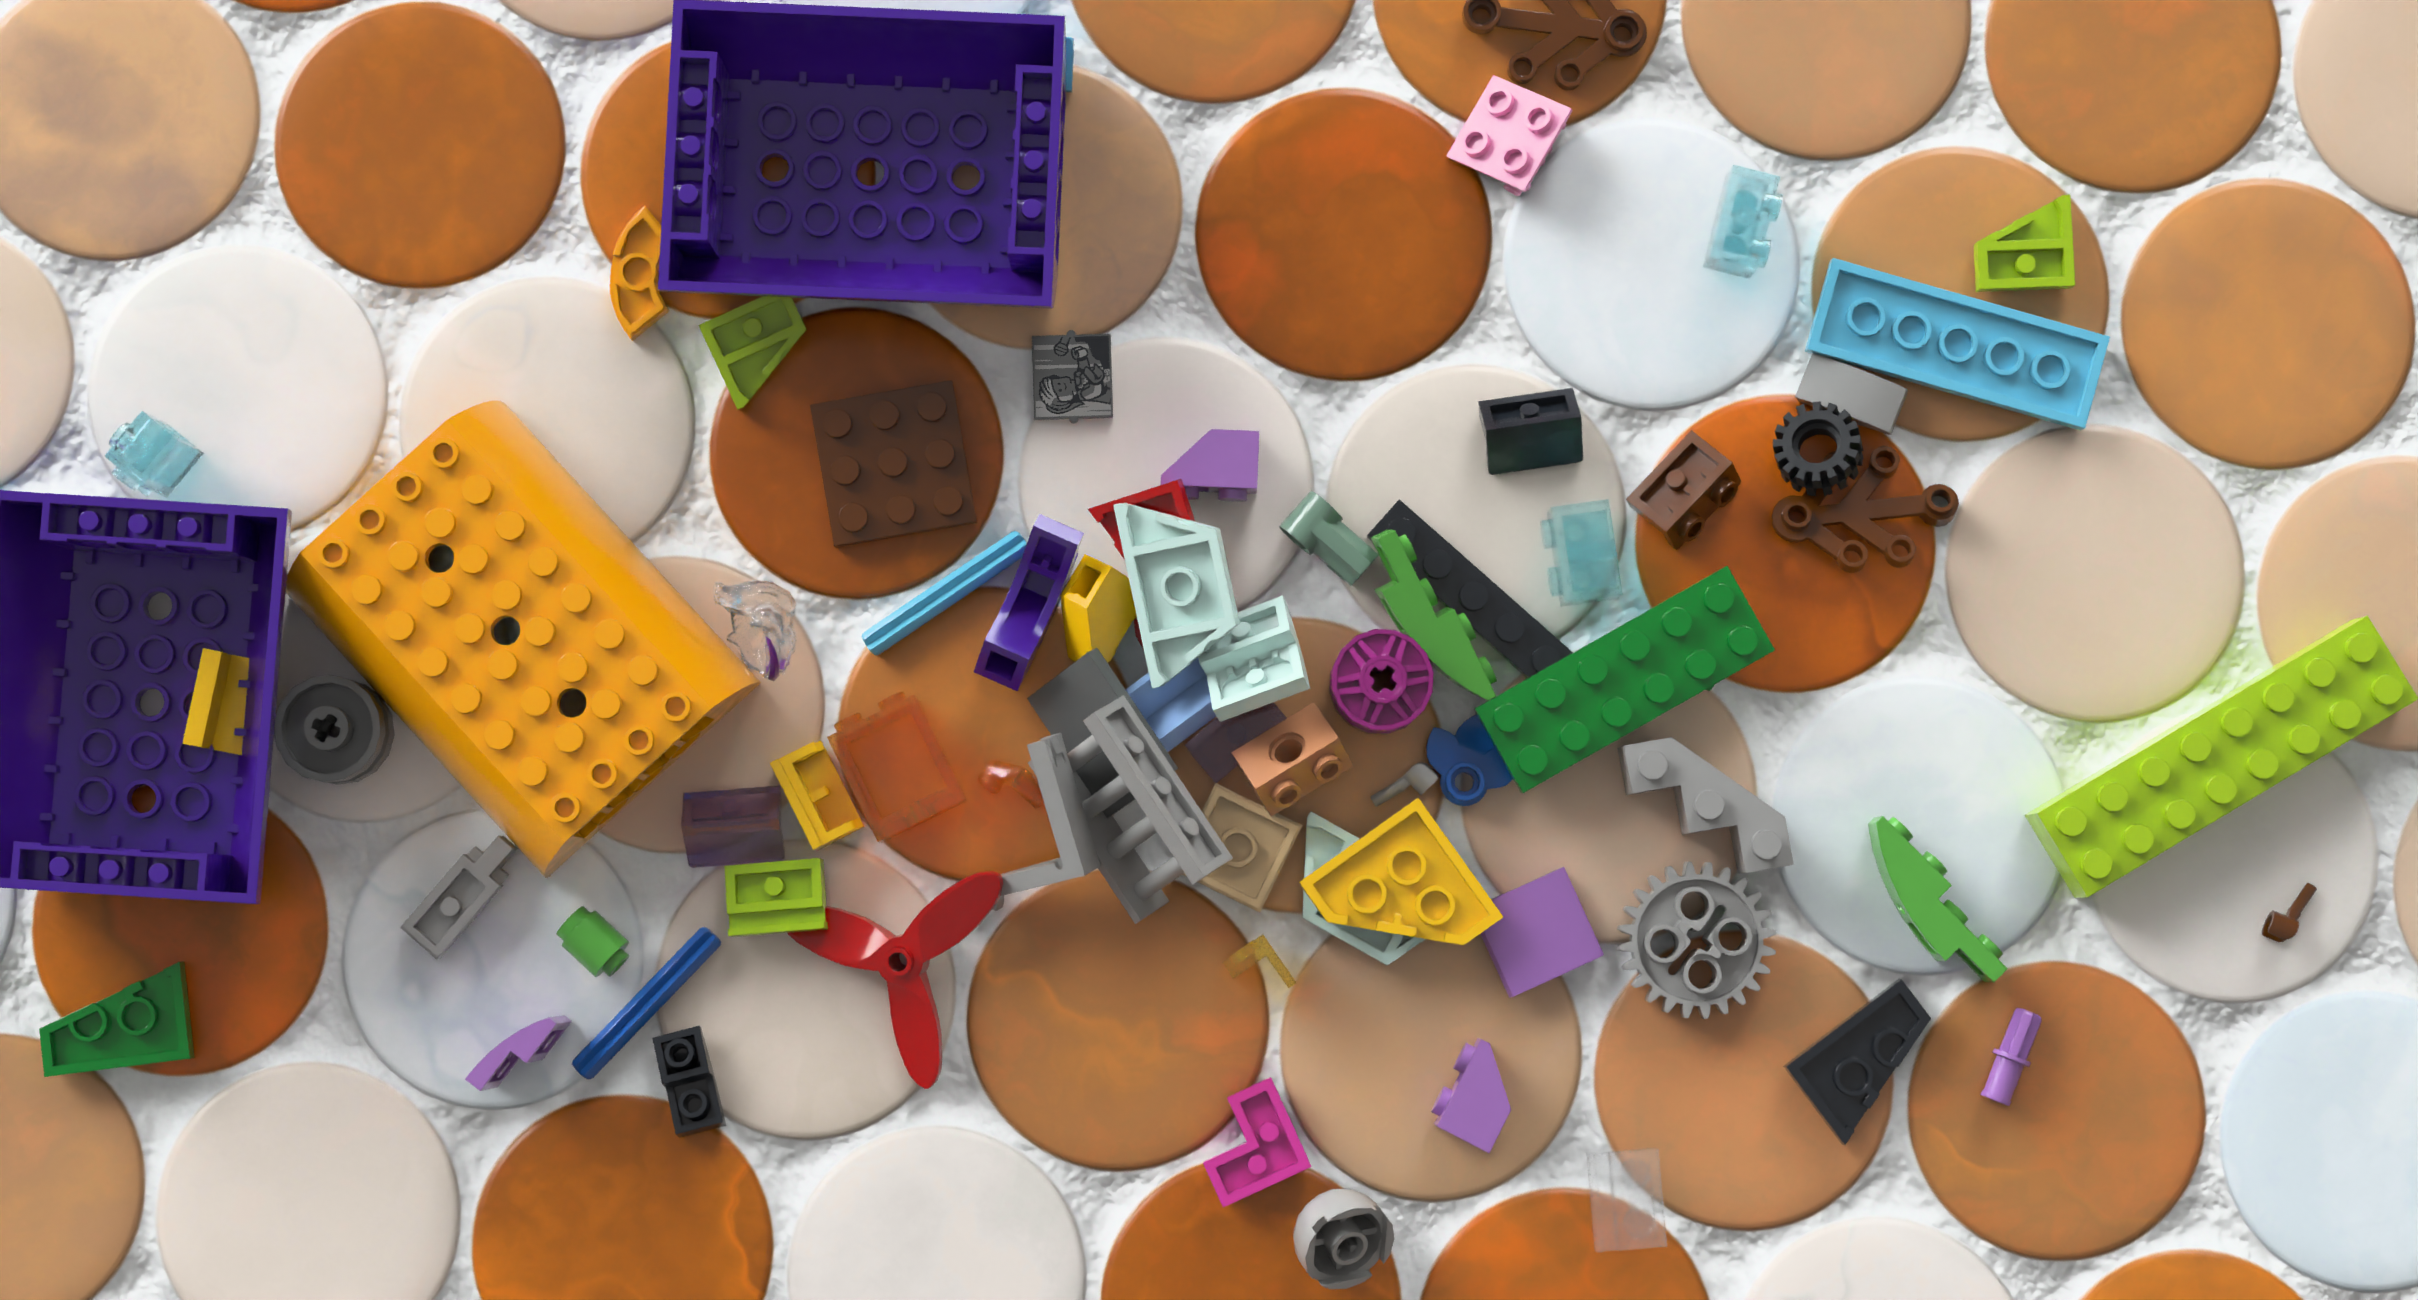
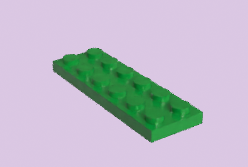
[1474,566,1775,793]

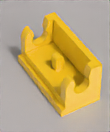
[770,740,865,851]

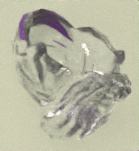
[713,580,797,681]

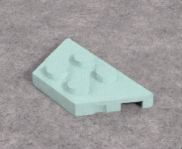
[1113,503,1240,688]
[1302,811,1426,965]

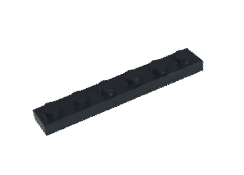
[1367,499,1573,678]

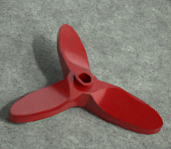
[787,871,1003,1089]

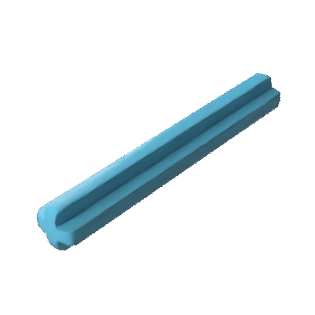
[862,531,1027,655]

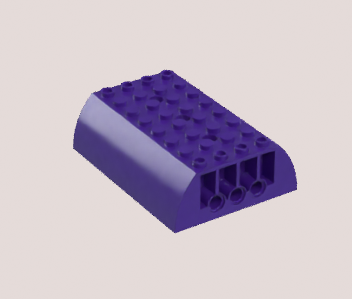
[658,0,1066,309]
[0,490,292,904]

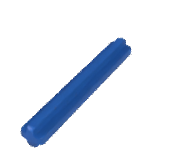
[572,927,721,1079]

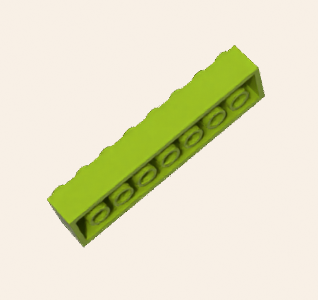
[2025,616,2418,898]

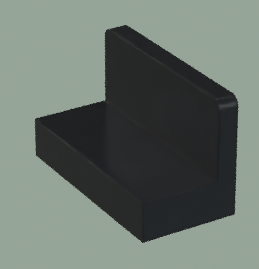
[1478,388,1583,475]

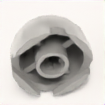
[1293,1189,1394,1289]

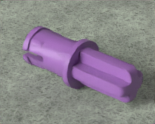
[1980,1008,2042,1106]

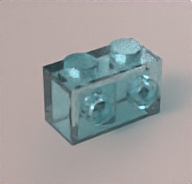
[1703,165,1783,279]
[104,411,204,497]
[1540,499,1623,607]

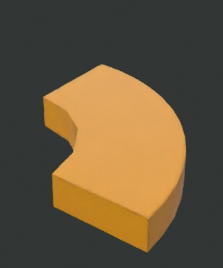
[609,206,669,341]

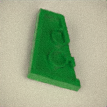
[39,962,195,1077]

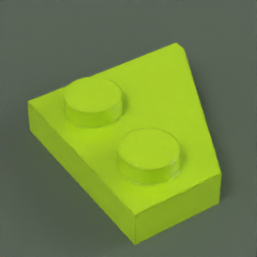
[1973,194,2075,292]
[698,296,807,410]

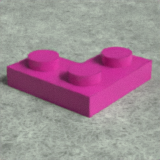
[1203,1077,1312,1207]

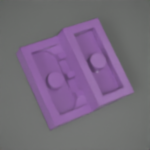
[1481,867,1604,998]
[465,1015,572,1091]

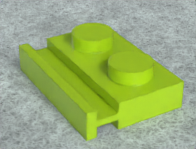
[724,858,828,937]

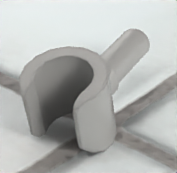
[1370,762,1438,807]

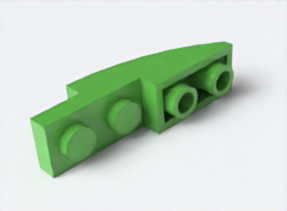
[1371,529,1497,700]
[1868,816,2008,982]

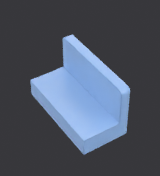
[1125,658,1216,752]

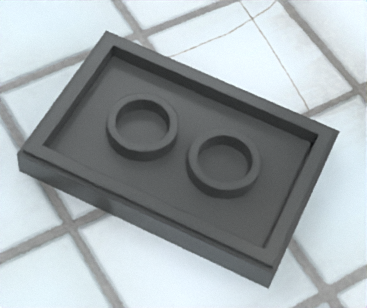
[1027,648,1178,818]

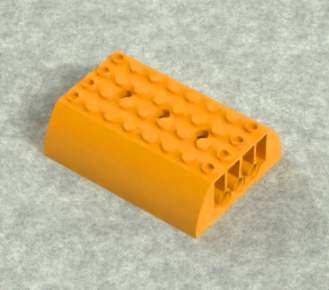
[286,401,761,878]

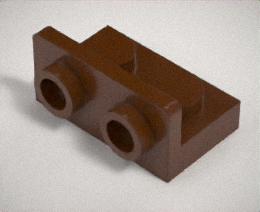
[1626,430,1741,550]

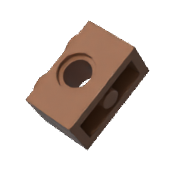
[1231,702,1353,817]

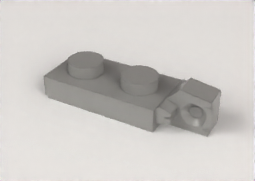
[400,836,518,959]

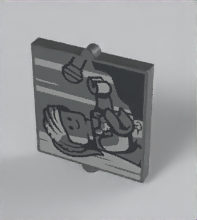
[1032,330,1113,424]

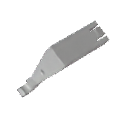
[993,733,1101,911]

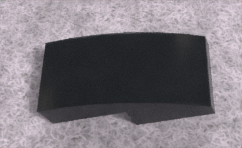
[652,1026,726,1138]

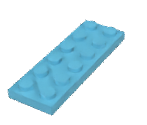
[1805,258,2110,431]

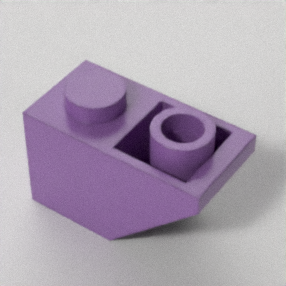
[1160,429,1259,502]
[1431,1038,1511,1153]

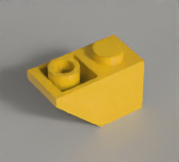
[1060,554,1137,663]

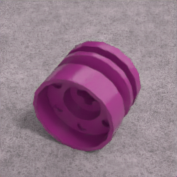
[1329,629,1434,735]

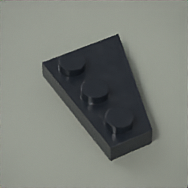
[1783,979,1931,1145]

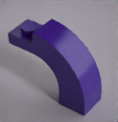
[974,514,1084,691]

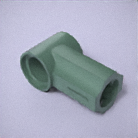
[1279,491,1379,586]

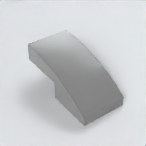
[1795,353,1908,435]

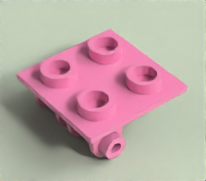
[1447,75,1573,196]

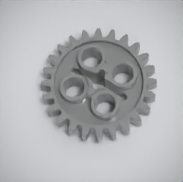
[1617,862,1776,1019]

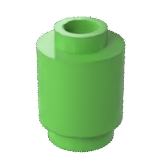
[556,906,630,977]

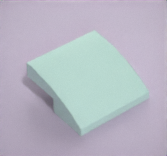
[1198,596,1310,722]

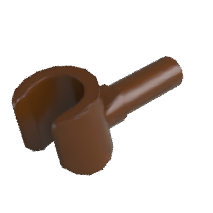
[2261,883,2317,942]

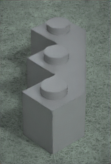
[1617,737,1794,874]

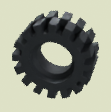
[1773,401,1864,496]

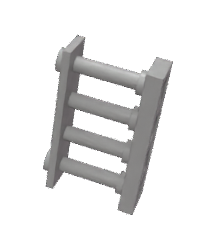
[1028,695,1233,924]

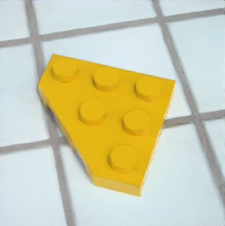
[1299,798,1503,945]

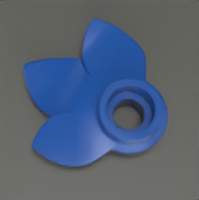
[1426,715,1513,806]

